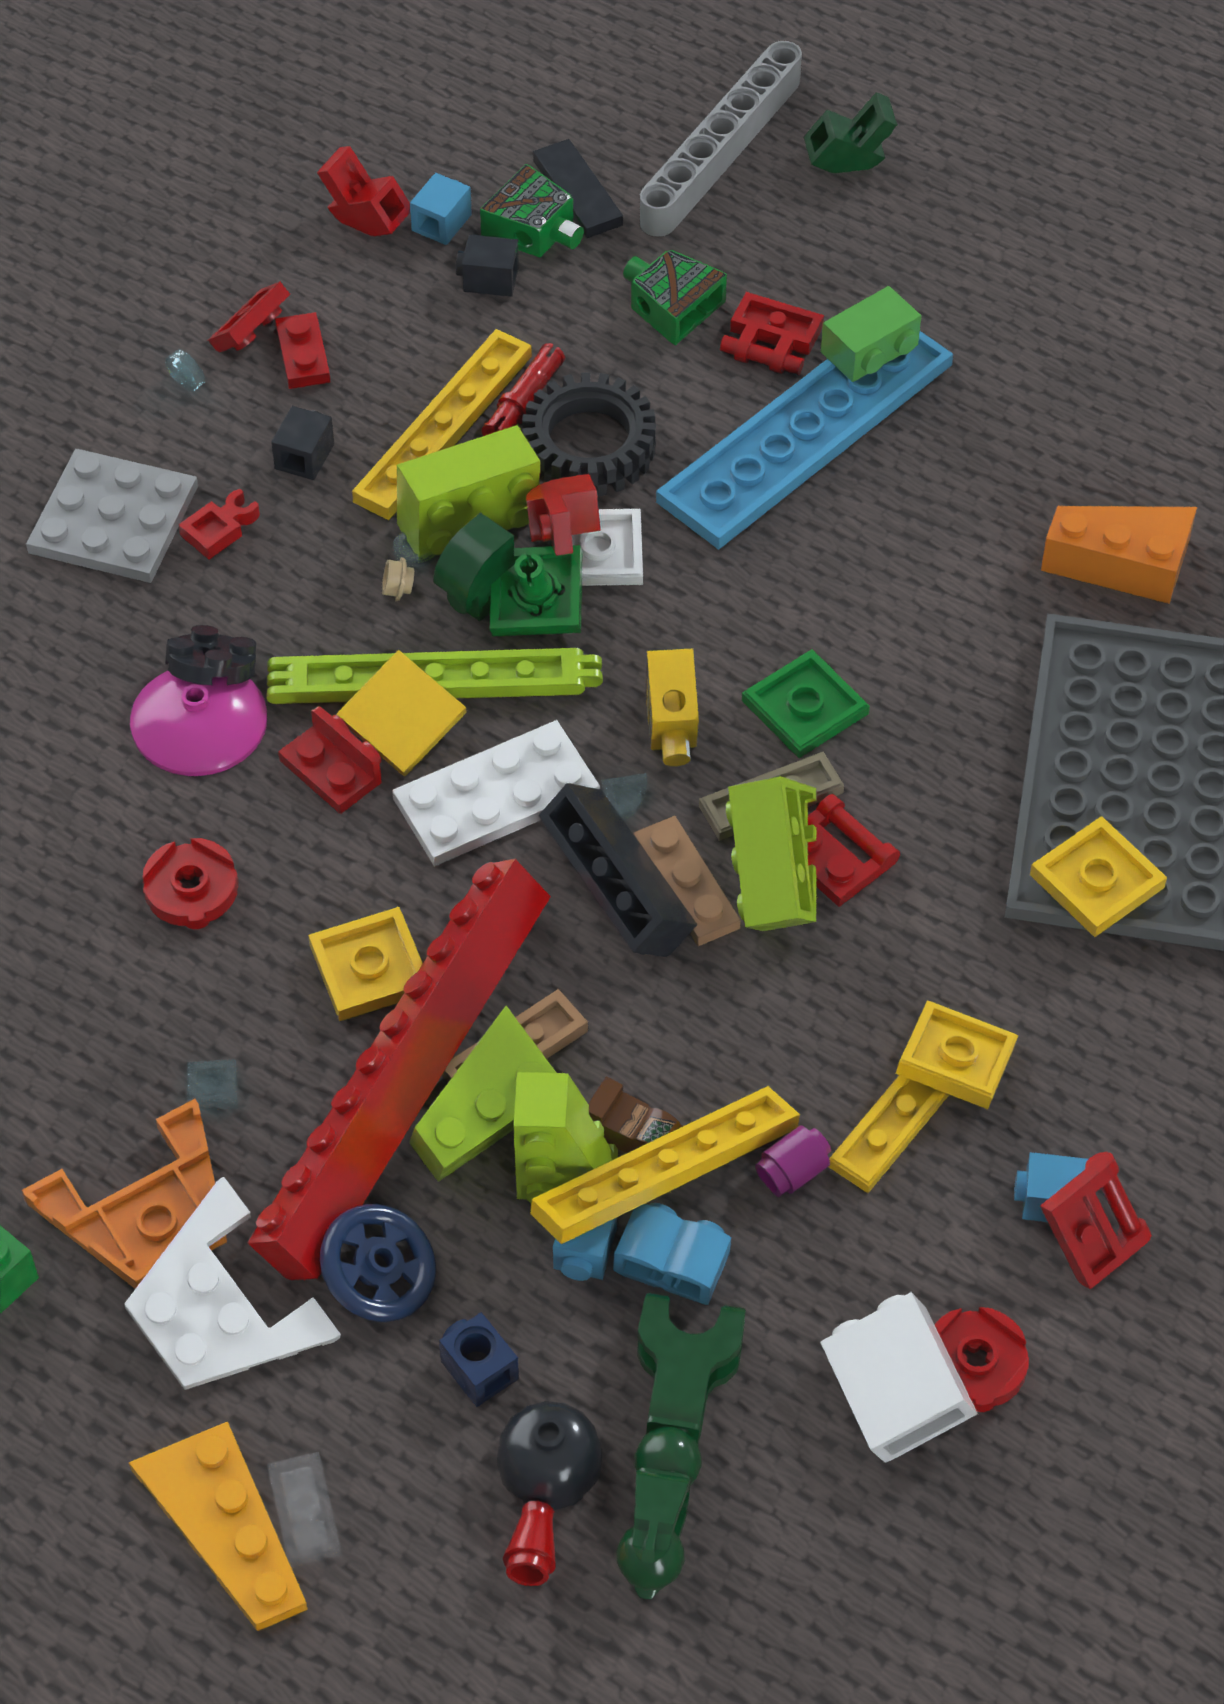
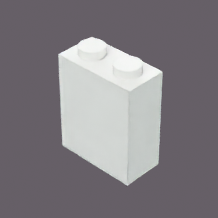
[820,1292,978,1462]

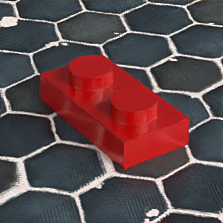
[208,281,291,352]
[275,312,331,389]

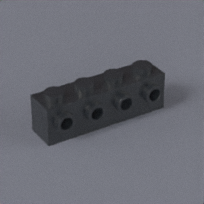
[538,783,698,957]

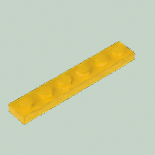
[352,329,532,520]
[530,1086,800,1244]

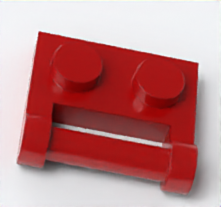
[808,794,900,907]
[1040,1152,1152,1289]

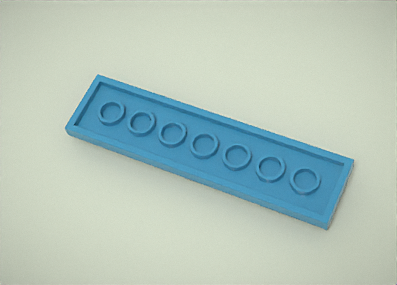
[656,331,953,550]

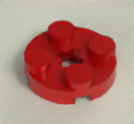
[143,838,239,929]
[935,1307,1029,1412]

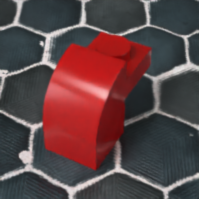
[317,146,410,236]
[526,474,601,556]

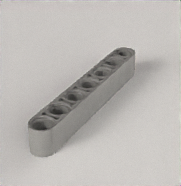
[640,41,802,236]

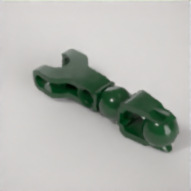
[616,1293,746,1600]

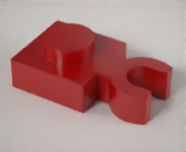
[179,489,260,560]

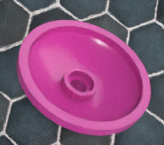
[130,671,267,776]

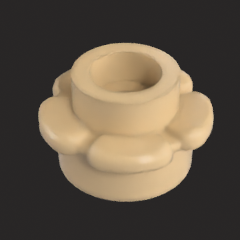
[382,557,414,601]

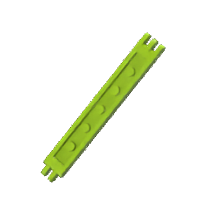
[267,648,603,704]

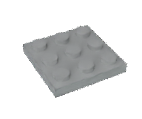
[26,448,198,583]

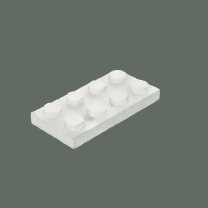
[392,720,600,866]

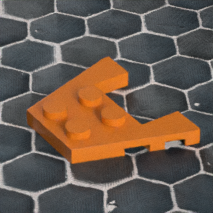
[22,1099,227,1289]

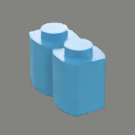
[613,1203,732,1305]

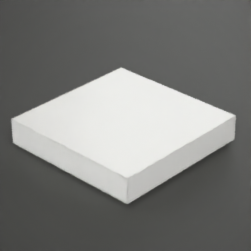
[571,509,643,586]

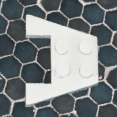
[124,1177,341,1390]

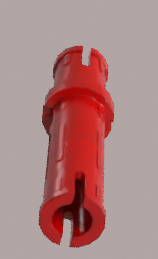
[482,343,565,436]

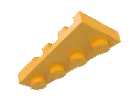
[129,1421,308,1631]

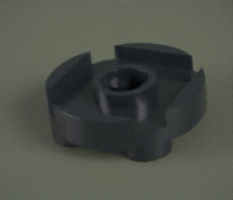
[165,625,256,685]

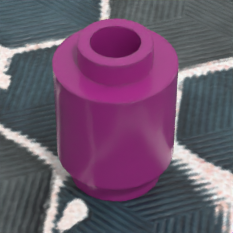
[755,1125,831,1197]

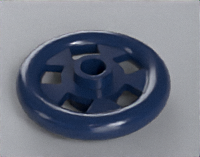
[320,1204,436,1322]

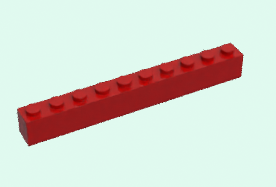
[247,859,551,1280]

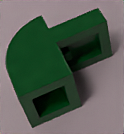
[803,92,897,173]
[433,512,515,622]

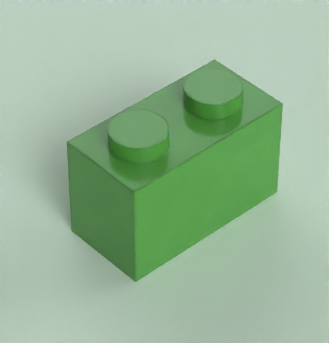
[821,286,922,382]

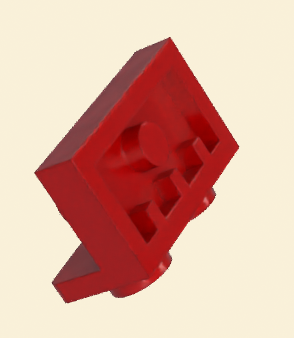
[278,706,382,814]

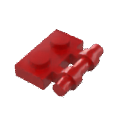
[720,292,824,375]

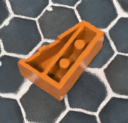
[1041,506,1197,604]

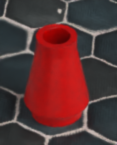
[503,1501,556,1586]

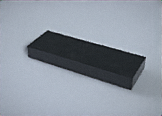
[533,139,623,238]

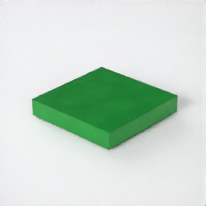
[741,649,870,758]

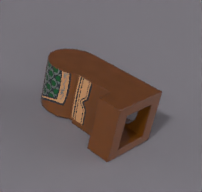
[588,1076,683,1153]

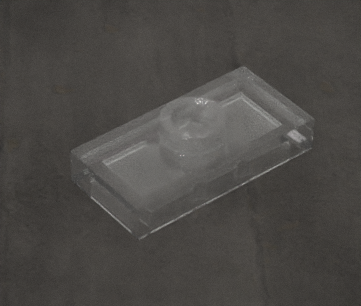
[267,1452,342,1567]

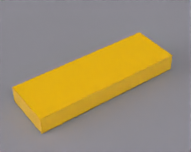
[828,1075,949,1193]

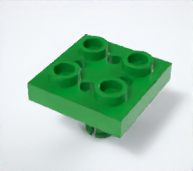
[490,545,583,637]

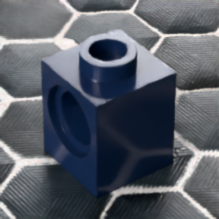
[439,1312,519,1407]

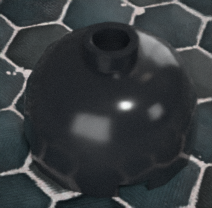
[497,1401,602,1510]

